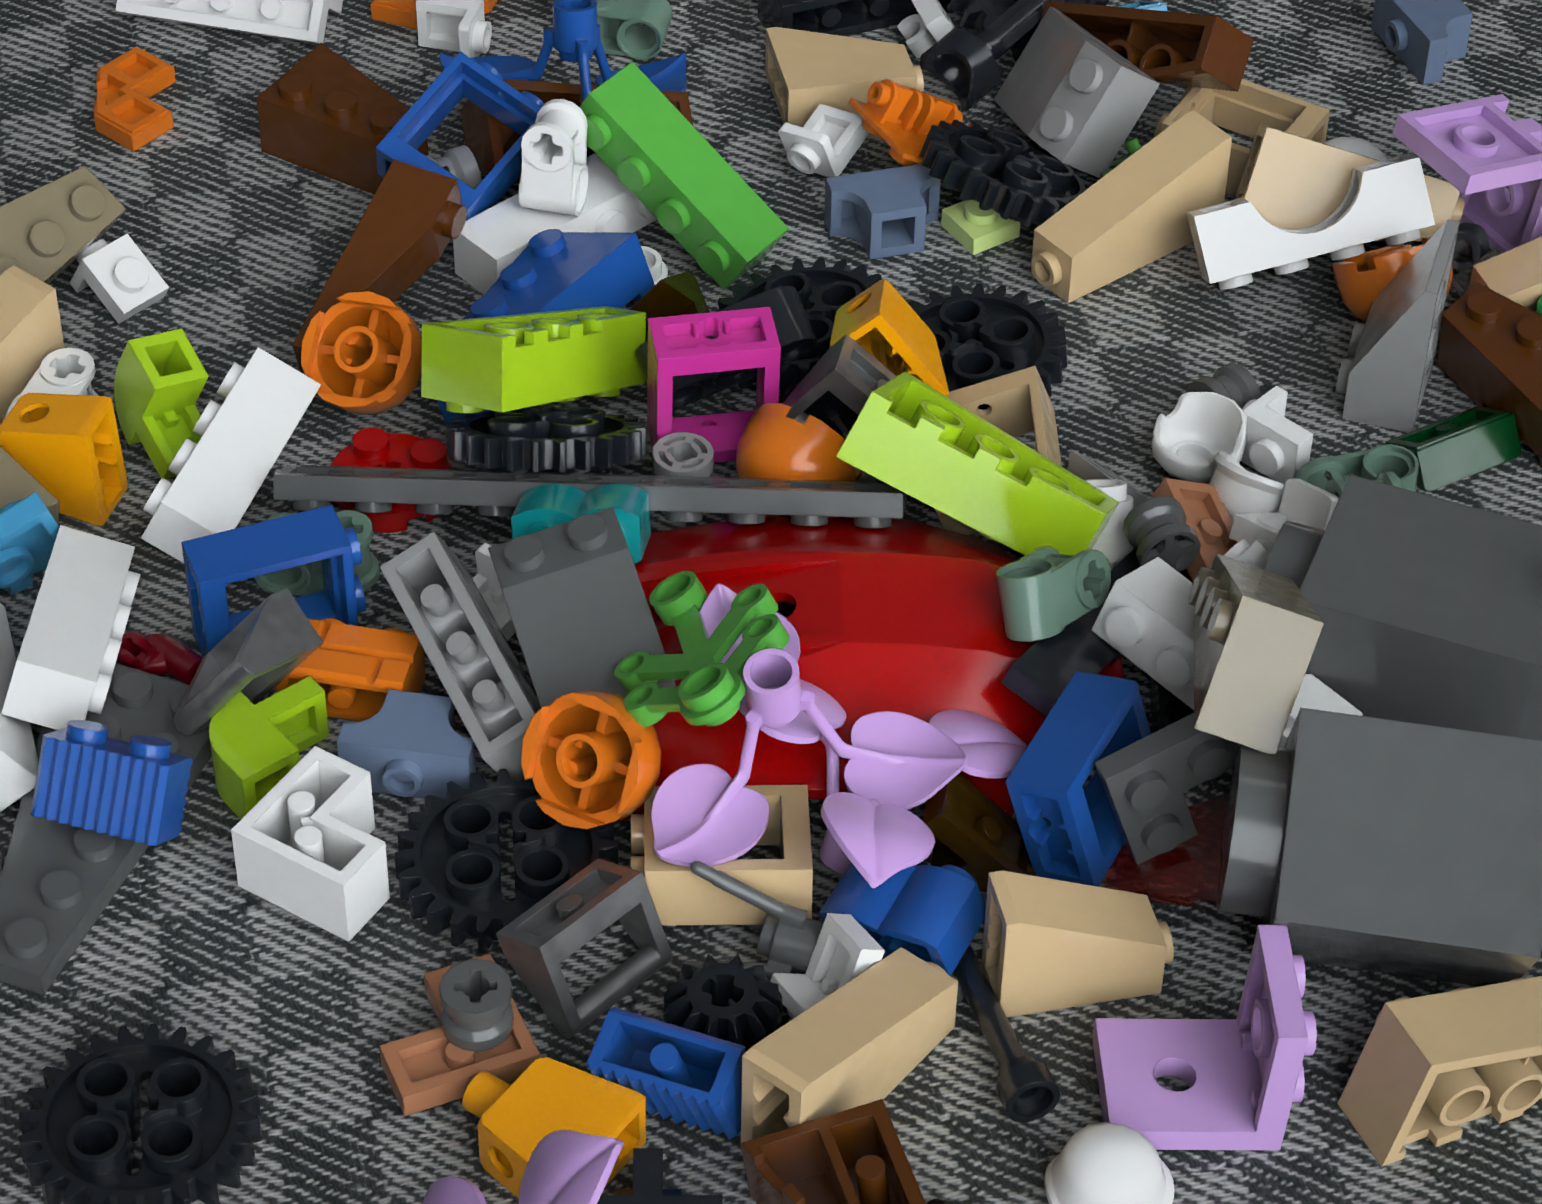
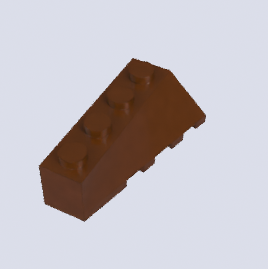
[1039,0,1254,92]

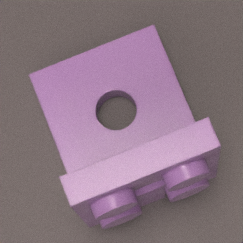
[1392,94,1542,255]
[1092,925,1317,1150]

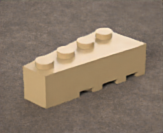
[1337,976,1542,1167]

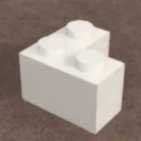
[231,746,390,942]

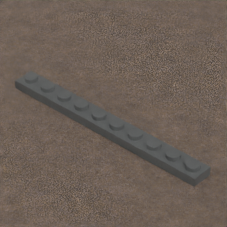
[273,465,907,528]

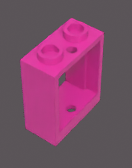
[647,307,781,463]

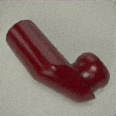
[117,631,203,685]

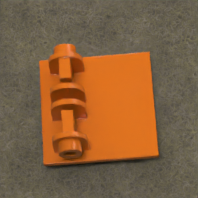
[848,79,963,166]

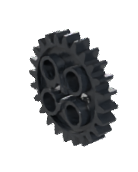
[919,120,1093,227]
[717,257,882,397]
[903,284,1068,410]
[447,405,647,474]
[395,769,618,954]
[18,1024,262,1204]

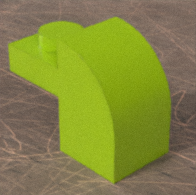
[114,328,209,479]
[209,676,329,819]

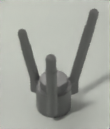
[681,861,824,980]

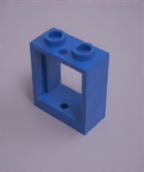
[376,51,544,220]
[181,505,366,657]
[1005,671,1151,887]

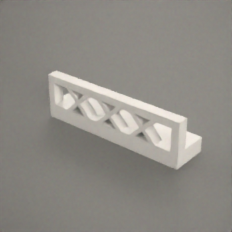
[116,0,343,45]

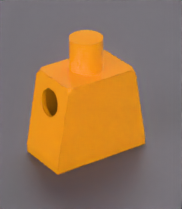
[830,279,949,396]
[0,393,128,526]
[462,1057,646,1199]

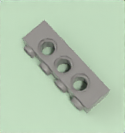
[380,531,541,782]

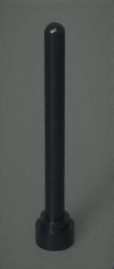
[917,862,1060,1122]

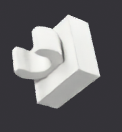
[897,0,956,58]

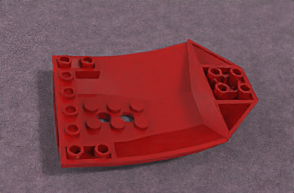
[619,516,1124,821]

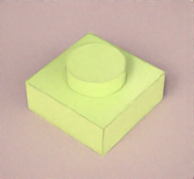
[941,200,1020,255]

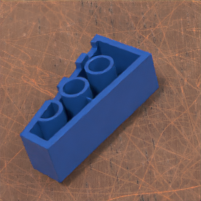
[437,229,655,424]

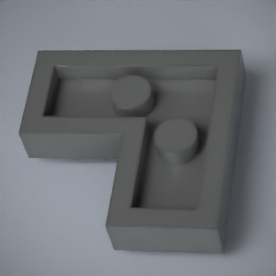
[1094,713,1239,865]

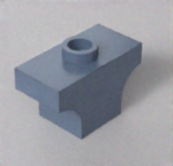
[1371,0,1473,85]
[824,164,941,259]
[337,690,476,800]

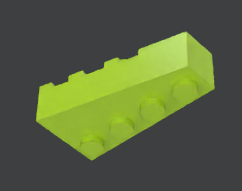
[421,306,646,413]
[836,371,1120,556]

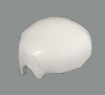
[1152,392,1246,483]

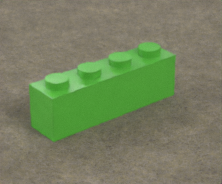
[580,61,789,290]

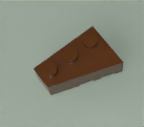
[256,43,429,195]
[1437,282,1542,468]
[740,1099,926,1204]

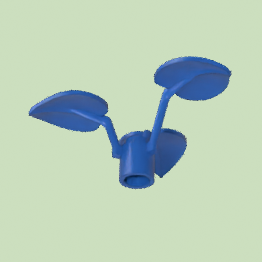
[440,0,687,102]

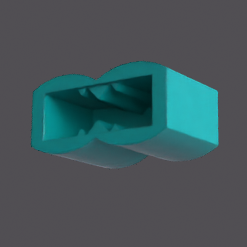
[511,484,651,564]

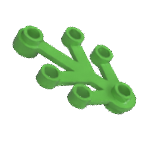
[614,571,790,728]

